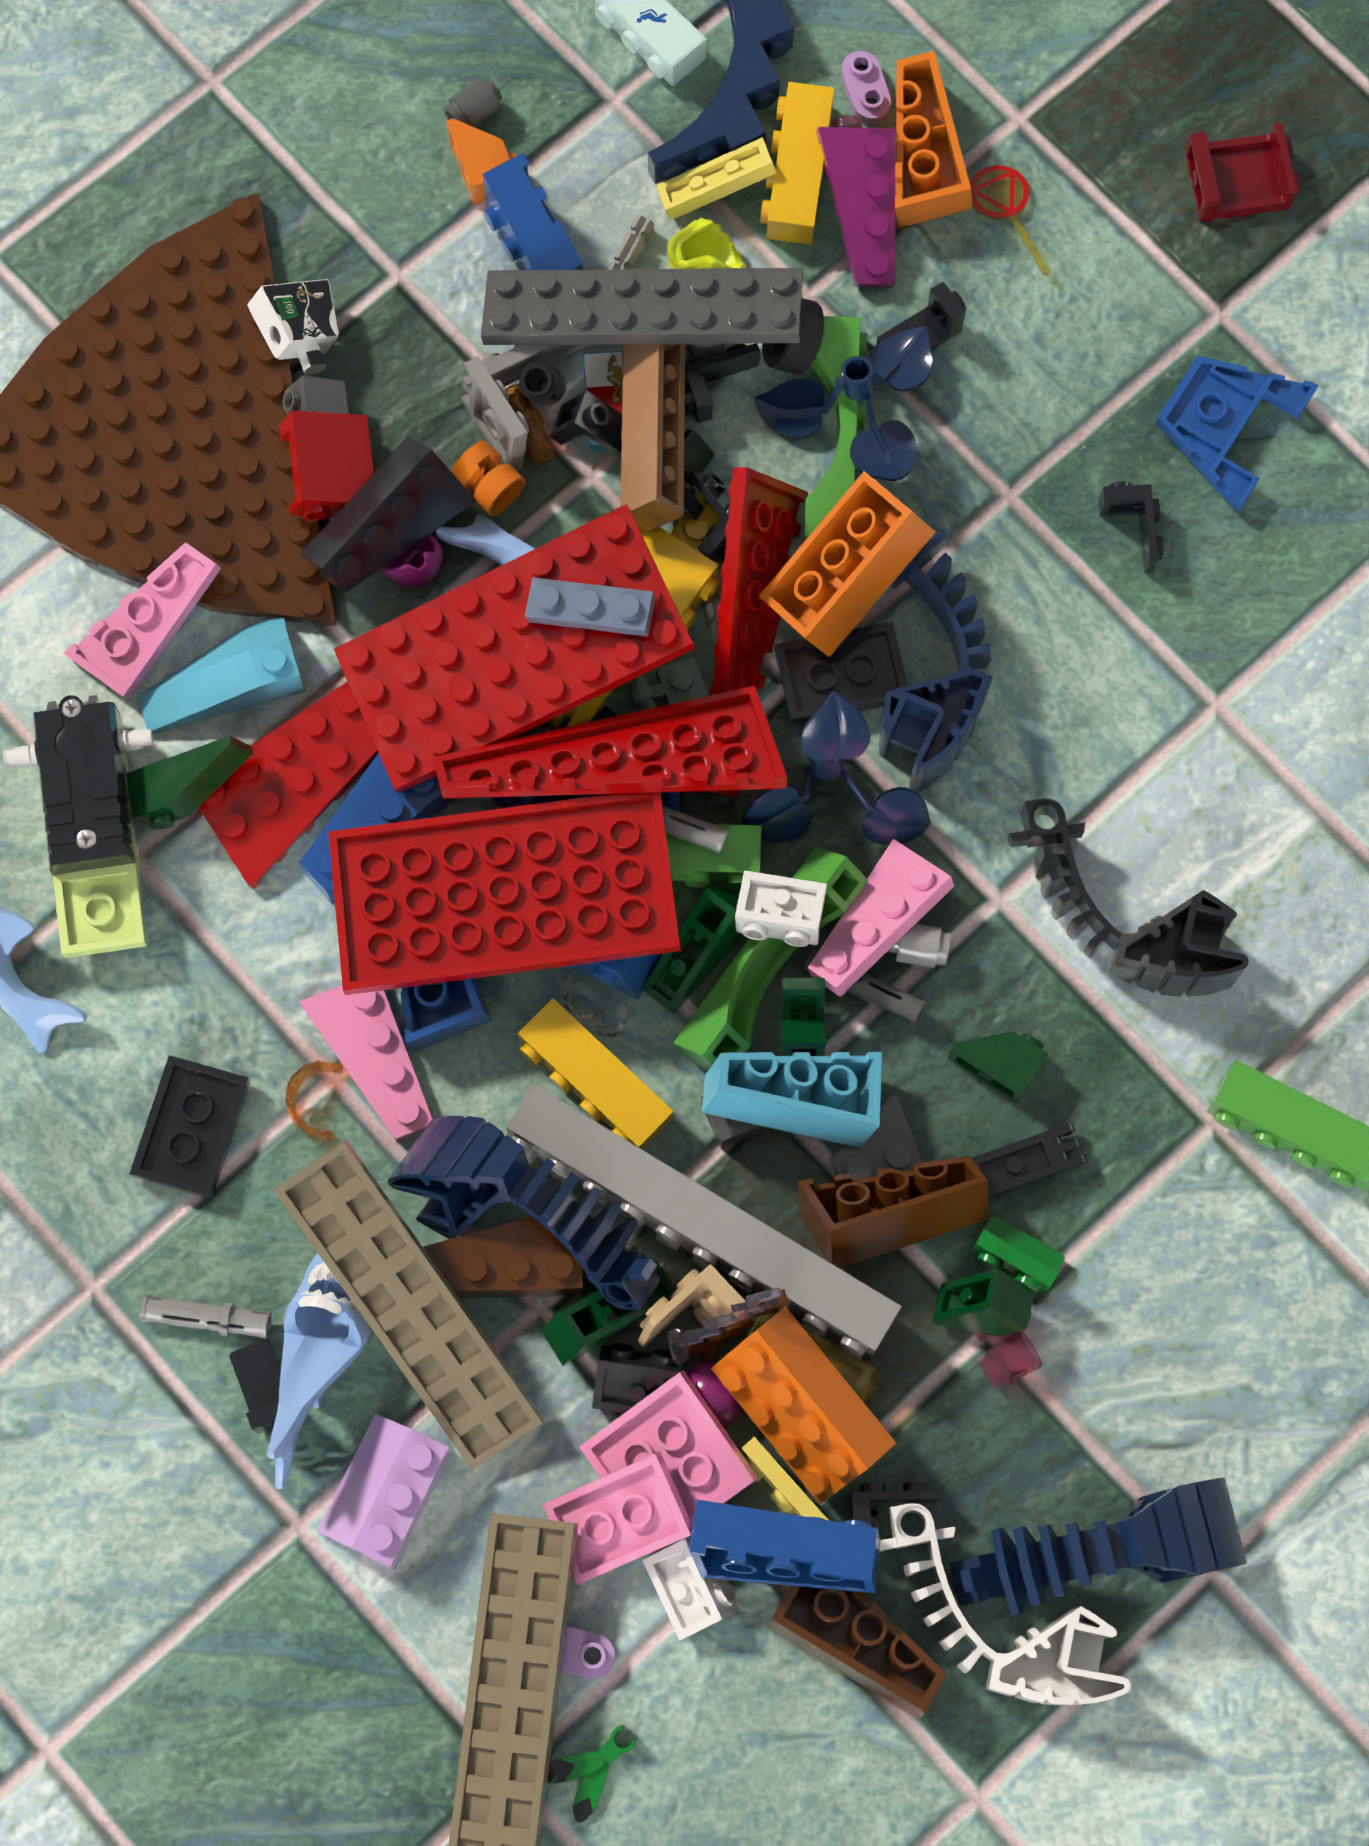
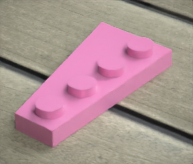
[63,542,221,700]
[808,839,954,997]
[299,986,433,1142]

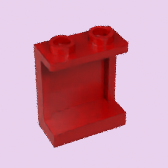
[279,410,374,521]

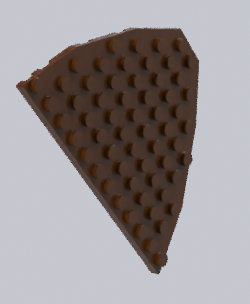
[0,193,337,626]

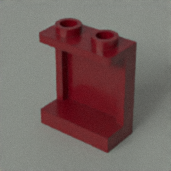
[1184,123,1300,222]

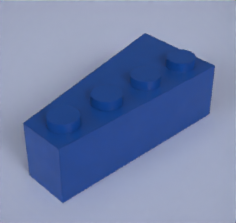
[300,753,455,904]
[400,978,492,1051]
[690,1499,880,1593]

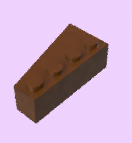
[797,1156,989,1268]
[423,1216,584,1298]
[767,1586,946,1719]

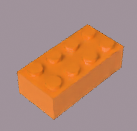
[759,471,936,657]
[711,1306,896,1504]

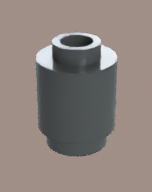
[443,78,502,128]

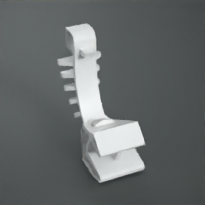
[879,1503,1131,1706]

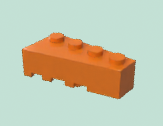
[895,51,973,229]

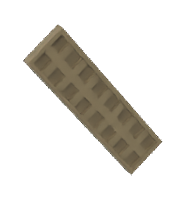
[273,1139,544,1470]
[448,1513,578,1846]

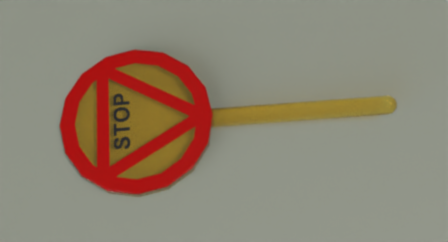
[970,165,1050,275]

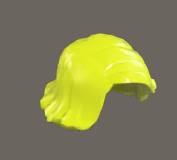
[667,218,746,269]

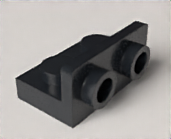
[592,1343,686,1413]

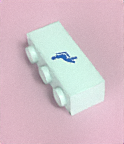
[595,0,707,86]

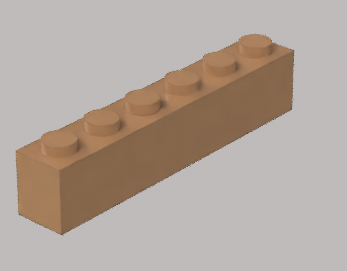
[620,344,685,533]

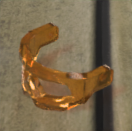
[285,1060,343,1141]

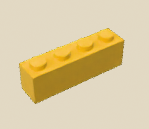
[760,82,834,245]
[518,998,674,1150]

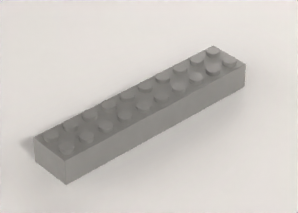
[506,1084,902,1361]

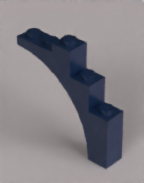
[648,0,794,184]

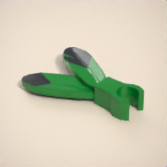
[547,1725,637,1822]

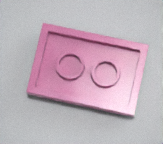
[542,1451,693,1585]

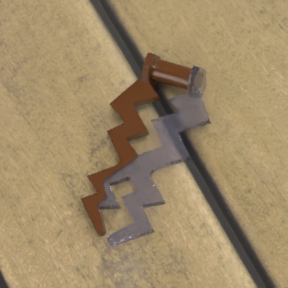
[668,1288,789,1365]

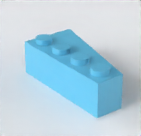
[702,1052,882,1148]

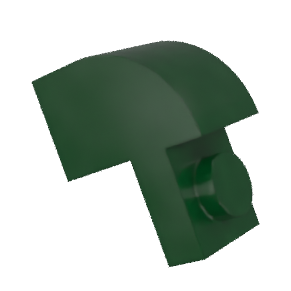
[781,978,825,1056]

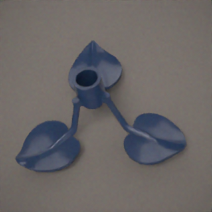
[754,326,933,481]
[740,691,931,846]

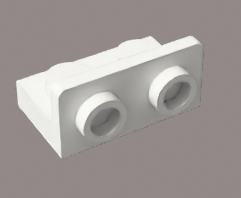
[735,870,827,947]
[642,1536,738,1641]

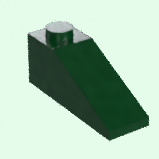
[126,736,253,830]
[641,887,742,1013]
[541,1260,676,1366]

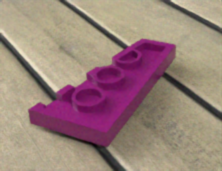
[816,127,896,288]

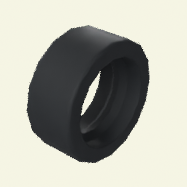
[762,298,824,374]

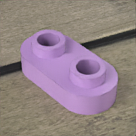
[841,51,891,126]
[561,1626,615,1679]

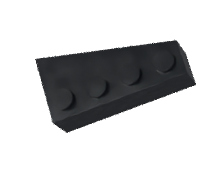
[300,437,477,593]

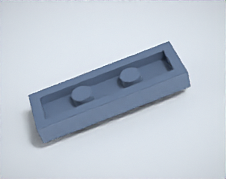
[525,577,656,636]

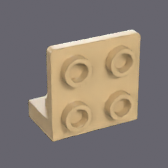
[637,1264,746,1347]

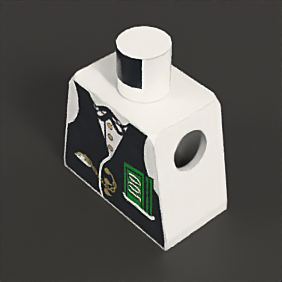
[247,279,339,375]

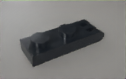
[971,1123,1088,1199]

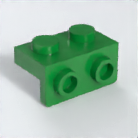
[971,1215,1065,1294]

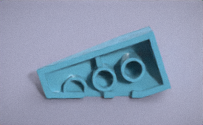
[138,617,305,734]

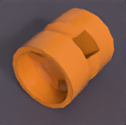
[451,440,526,516]

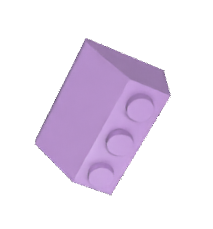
[317,1414,452,1570]

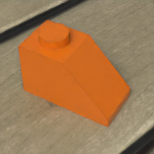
[446,118,516,205]

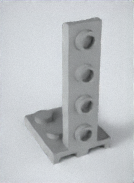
[461,344,590,471]

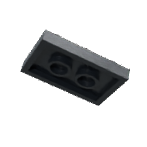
[774,622,907,724]
[129,1055,251,1200]

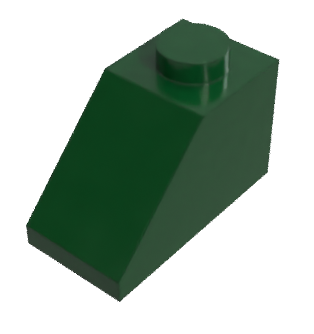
[947,1031,1048,1103]
[932,1269,1035,1336]

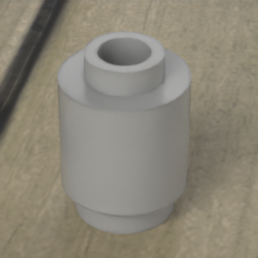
[889,923,951,968]

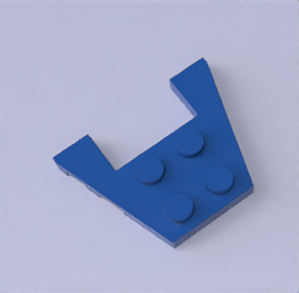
[1156,356,1319,512]

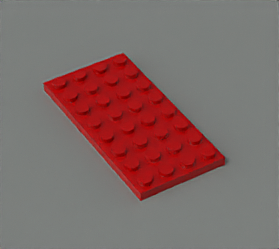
[333,504,696,794]
[328,792,681,995]

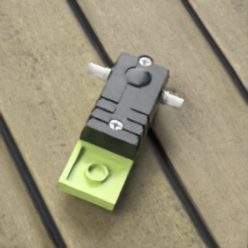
[3,695,154,958]

